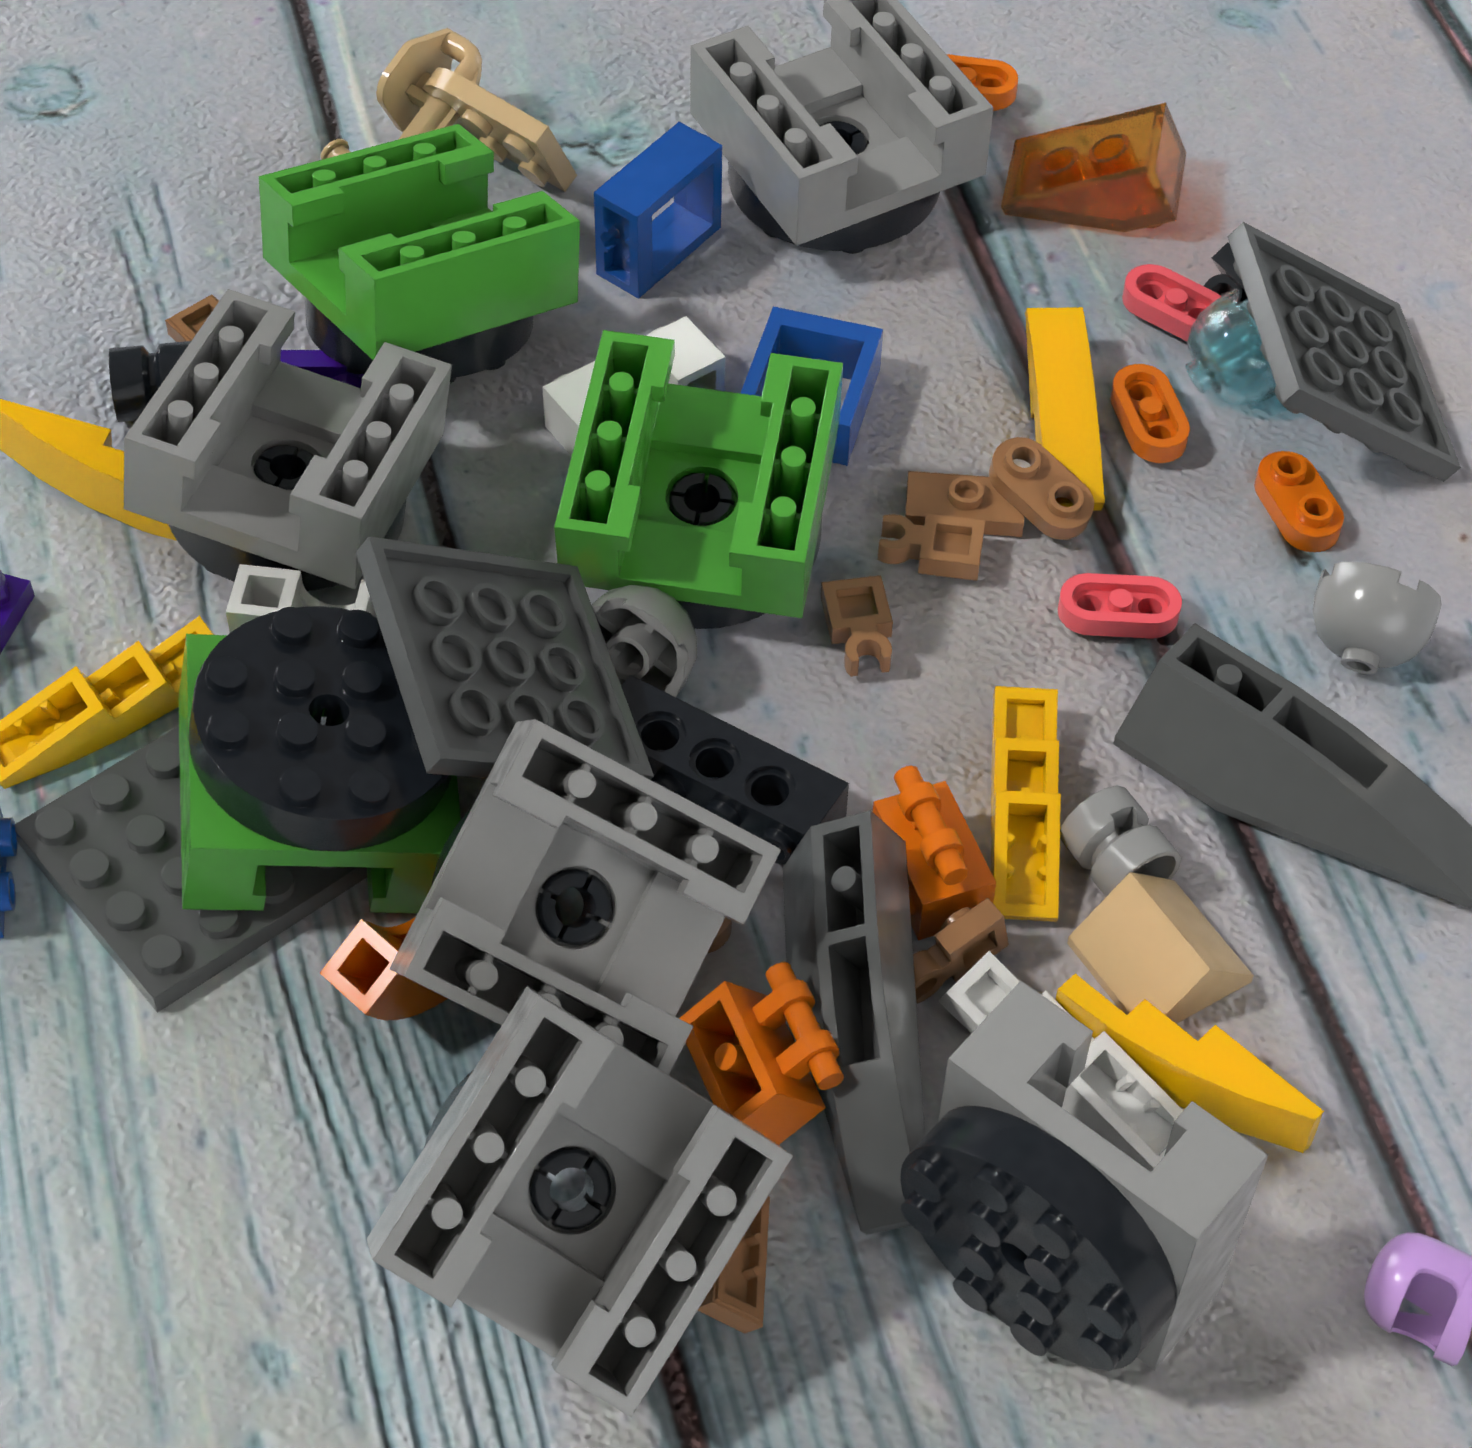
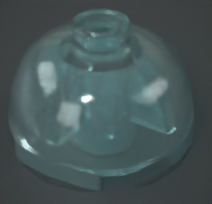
[1185,288,1276,406]

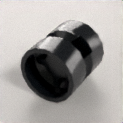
[109,341,191,422]

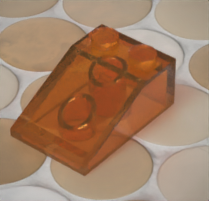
[1001,102,1187,232]

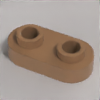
[989,437,1094,540]

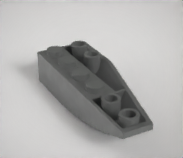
[1113,623,1472,909]
[782,810,925,1235]

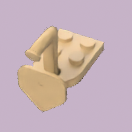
[320,28,577,192]

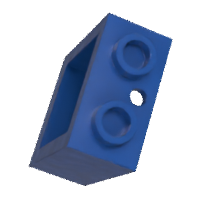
[594,122,722,299]
[741,306,883,466]

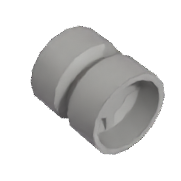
[1060,785,1182,897]

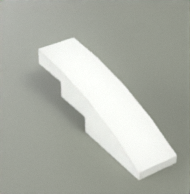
[938,951,1183,1172]

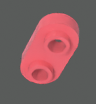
[1122,264,1229,344]
[1058,573,1182,639]

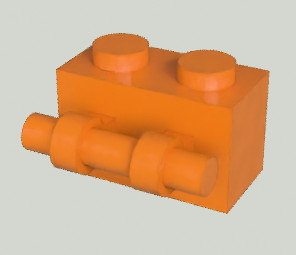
[873,765,996,940]
[679,962,844,1145]

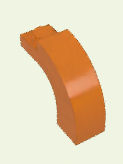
[320,917,448,1020]

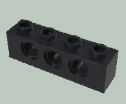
[621,675,849,865]

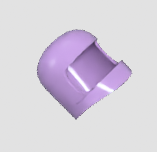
[1364,1232,1472,1366]

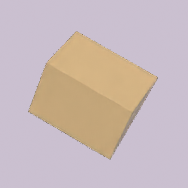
[1067,872,1254,1024]

